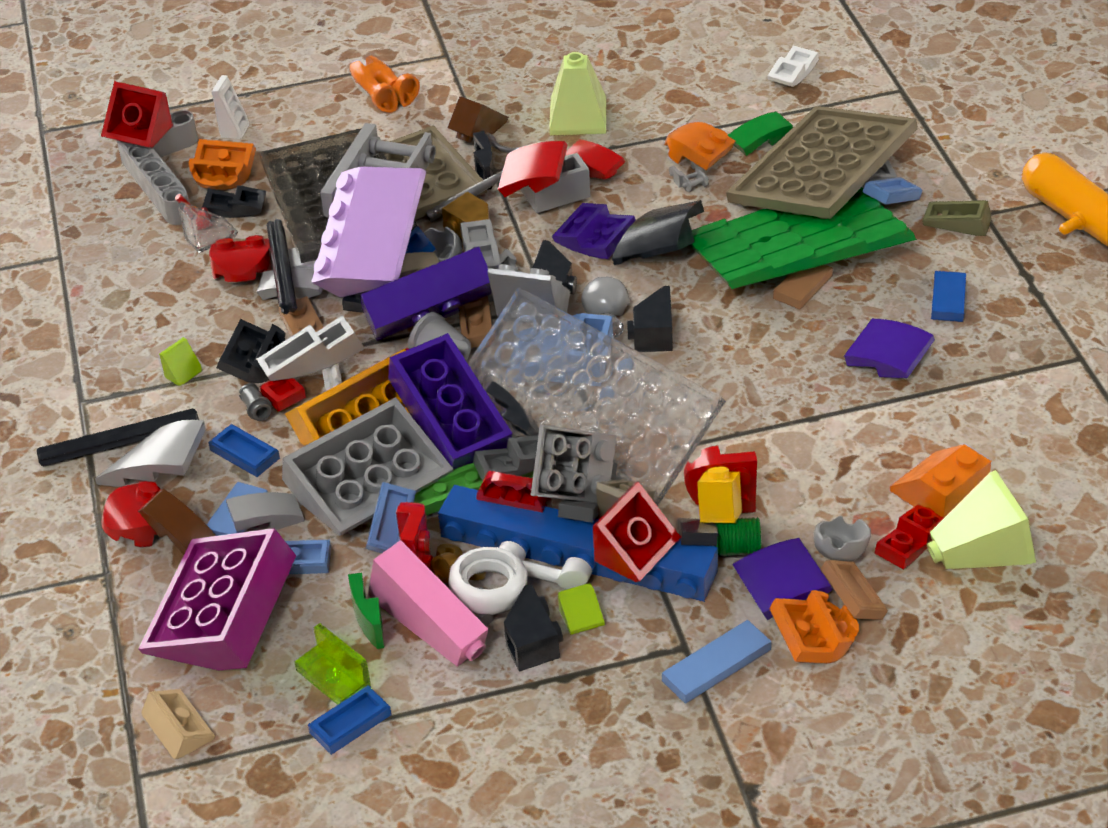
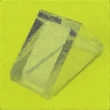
[178,201,238,253]

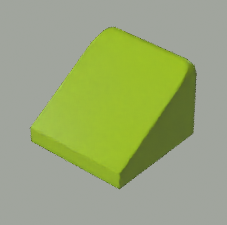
[159,337,202,386]
[558,583,605,635]

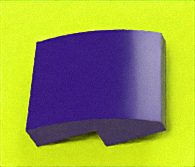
[552,203,636,259]
[844,318,935,378]
[732,538,833,621]

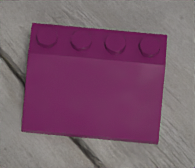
[138,528,296,671]

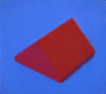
[101,81,173,148]
[593,482,681,582]

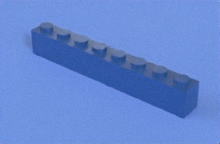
[438,485,718,602]

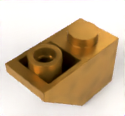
[442,192,490,243]

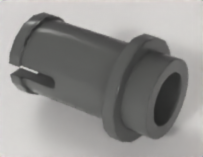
[239,383,272,421]

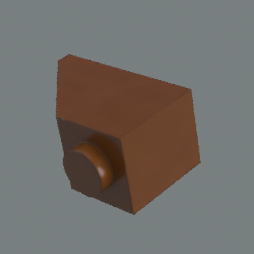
[447,96,509,144]

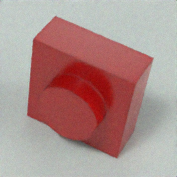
[260,378,306,412]

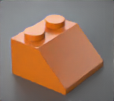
[890,444,991,518]

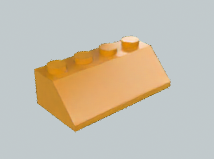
[285,348,412,446]

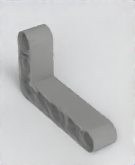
[117,110,198,225]

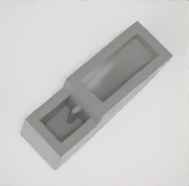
[256,315,365,381]

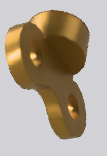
[431,543,486,583]

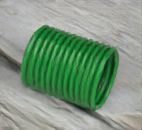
[714,517,761,556]

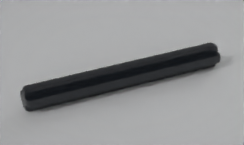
[266,218,297,315]
[37,408,199,467]

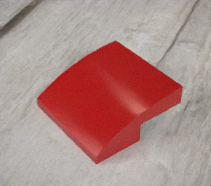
[498,141,568,197]

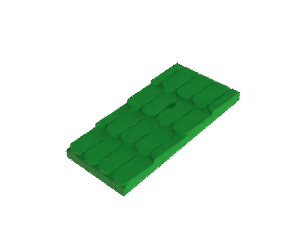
[690,187,917,289]

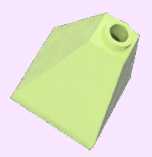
[550,52,606,135]
[927,470,1036,569]

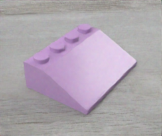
[311,167,426,297]

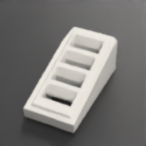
[212,75,249,139]

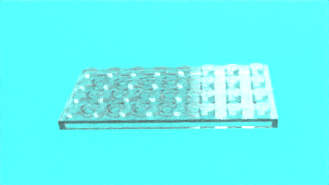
[468,287,726,506]

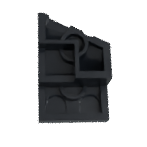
[612,200,704,265]

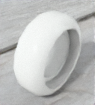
[449,547,527,615]

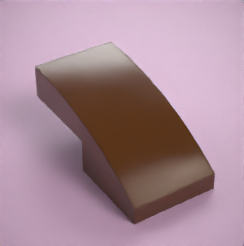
[138,488,216,555]

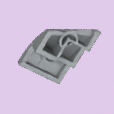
[95,420,206,487]

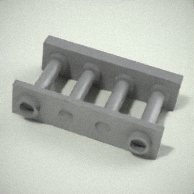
[320,123,436,217]

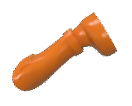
[349,55,420,113]

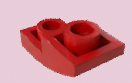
[565,139,625,180]
[874,504,944,570]

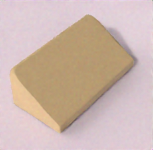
[141,689,215,759]

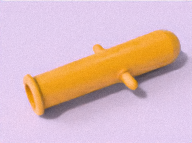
[1021,152,1108,247]

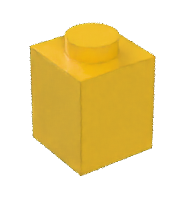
[697,467,742,523]

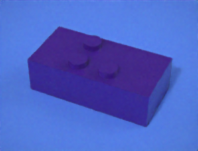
[361,246,492,341]
[388,333,513,469]

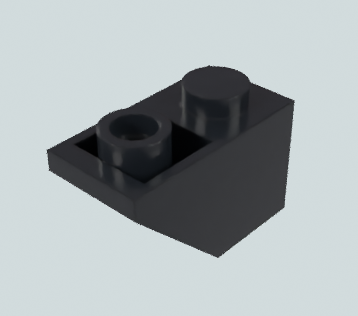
[504,584,563,672]

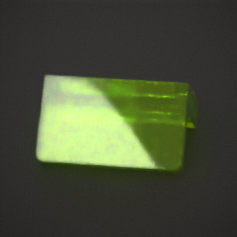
[294,623,371,705]

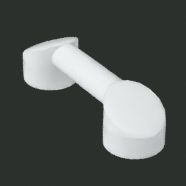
[499,541,592,589]

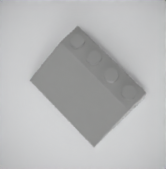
[282,397,454,536]

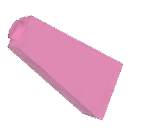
[368,540,488,667]

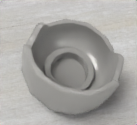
[424,227,462,262]
[581,277,630,317]
[814,515,871,562]

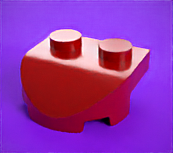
[209,235,272,282]
[684,445,757,513]
[477,471,552,513]
[101,481,161,547]
[396,502,433,570]

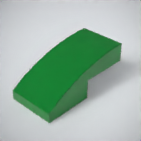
[728,111,793,157]
[348,573,384,649]

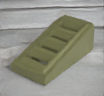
[922,200,992,236]

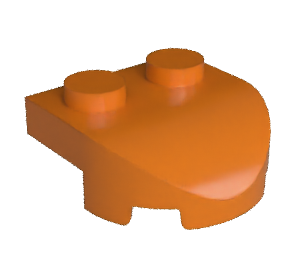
[664,122,735,171]
[189,139,256,190]
[769,590,859,663]

